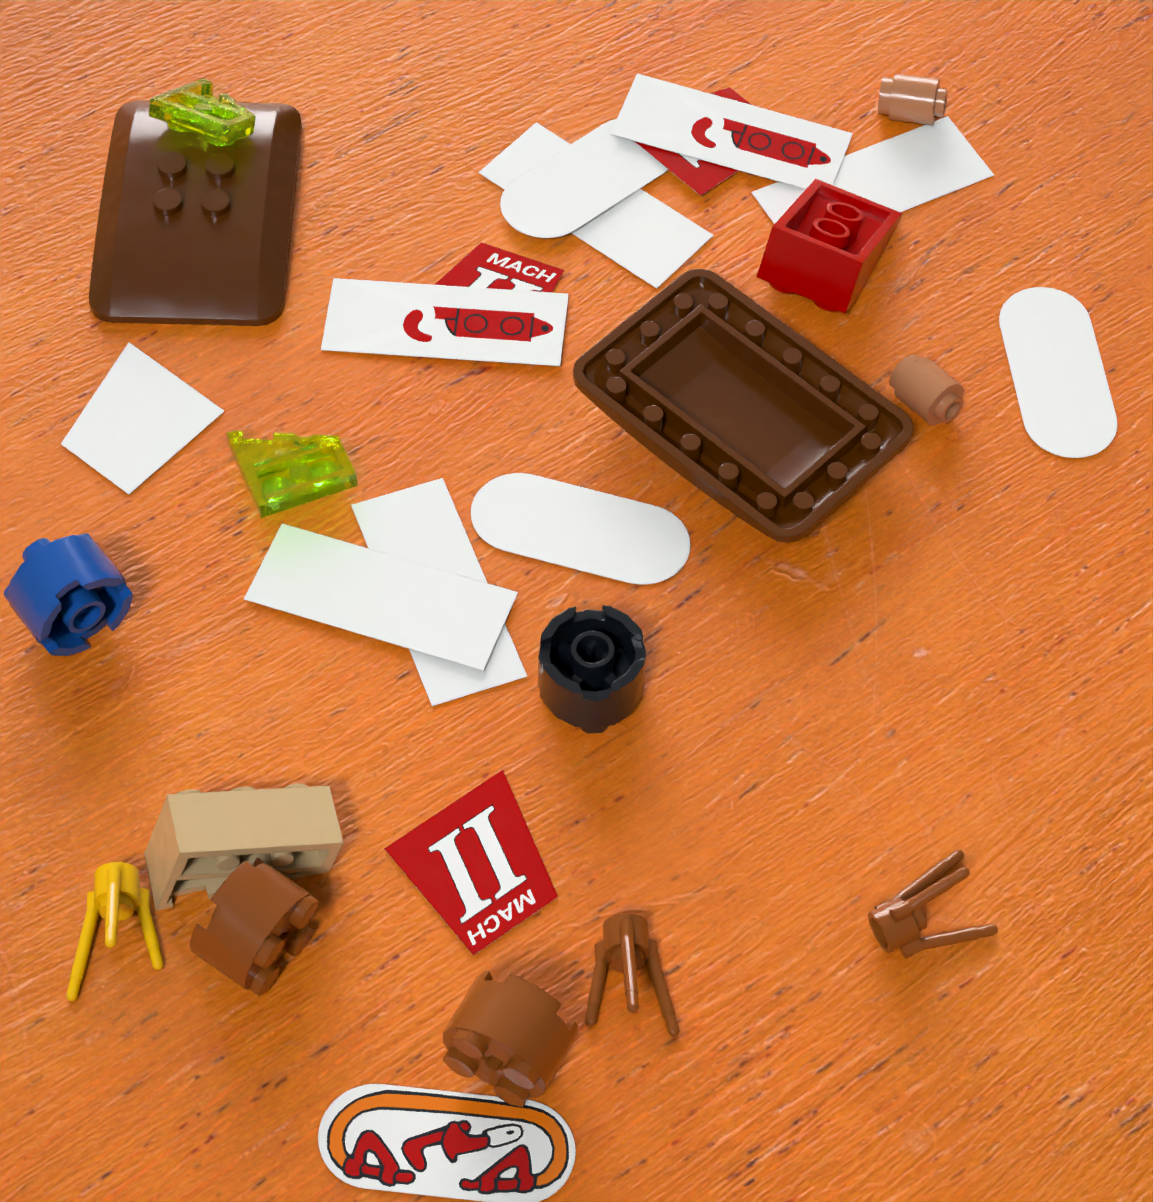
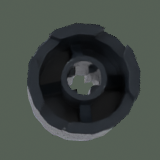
[538,605,646,734]

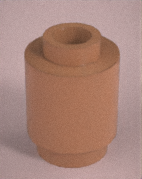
[878,73,948,125]
[889,354,964,425]

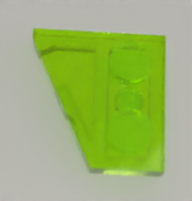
[149,78,256,146]
[226,430,357,518]

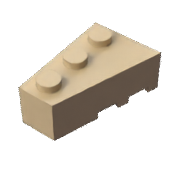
[144,784,343,911]

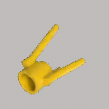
[66,862,163,1001]

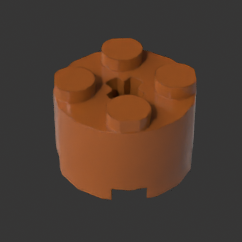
[190,857,319,996]
[443,971,578,1107]

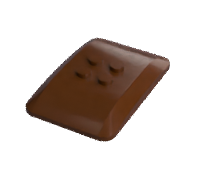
[89,100,302,326]
[573,269,913,543]

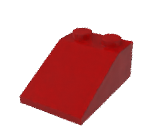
[756,178,902,314]

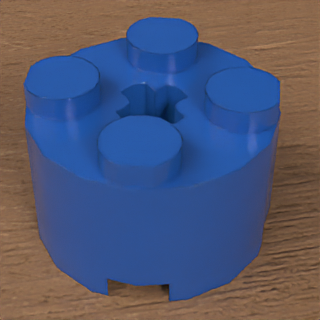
[4,533,133,656]

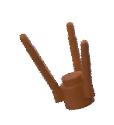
[868,850,998,958]
[585,913,680,1037]

